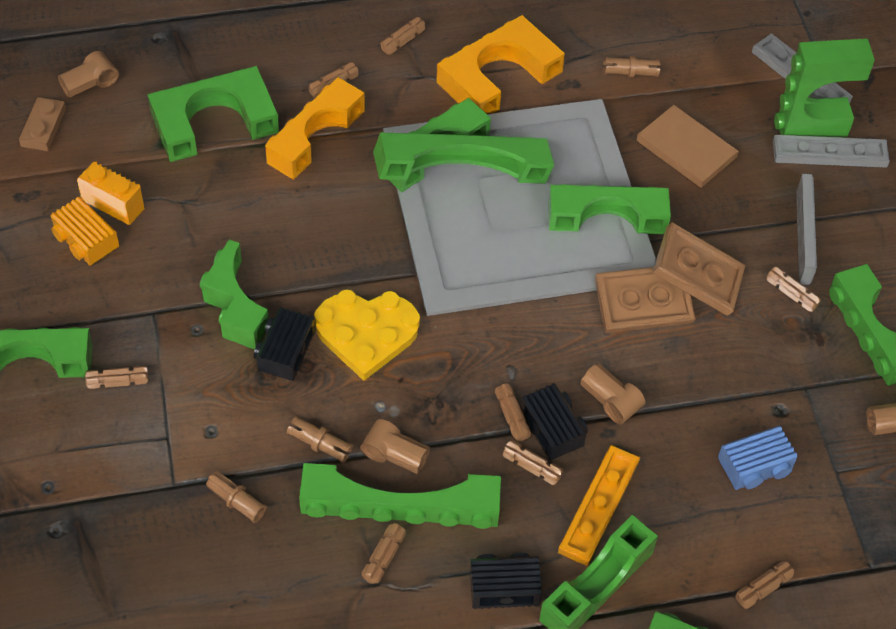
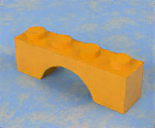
[265,77,365,180]

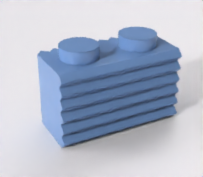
[718,426,797,490]

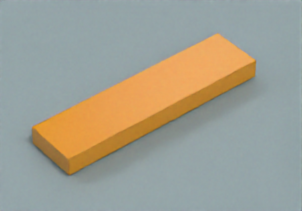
[558,445,640,567]

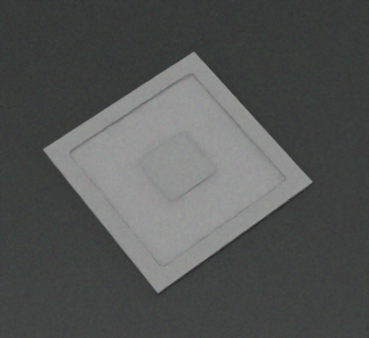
[383,99,656,316]

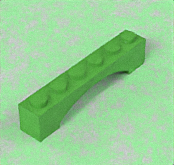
[373,132,554,184]
[299,463,501,529]

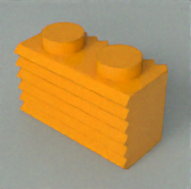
[77,162,145,225]
[51,196,119,266]

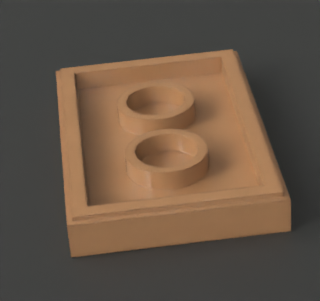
[636,105,739,188]
[653,222,746,316]
[594,267,696,333]

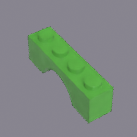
[389,98,491,192]
[548,184,671,234]
[829,264,896,386]
[0,327,93,378]
[539,515,658,629]

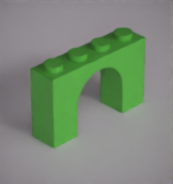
[774,39,875,137]
[148,66,279,162]

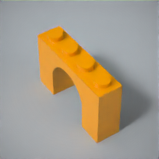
[436,15,565,114]

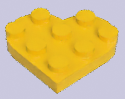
[314,290,420,381]

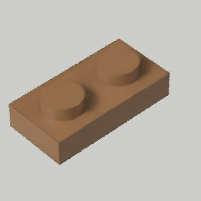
[19,97,66,151]

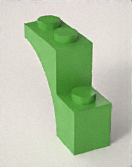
[200,239,269,350]

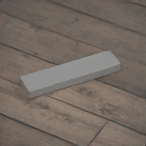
[752,33,853,103]
[773,135,890,168]
[796,174,817,285]

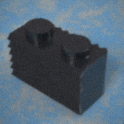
[254,307,315,381]
[521,383,588,461]
[470,552,542,609]

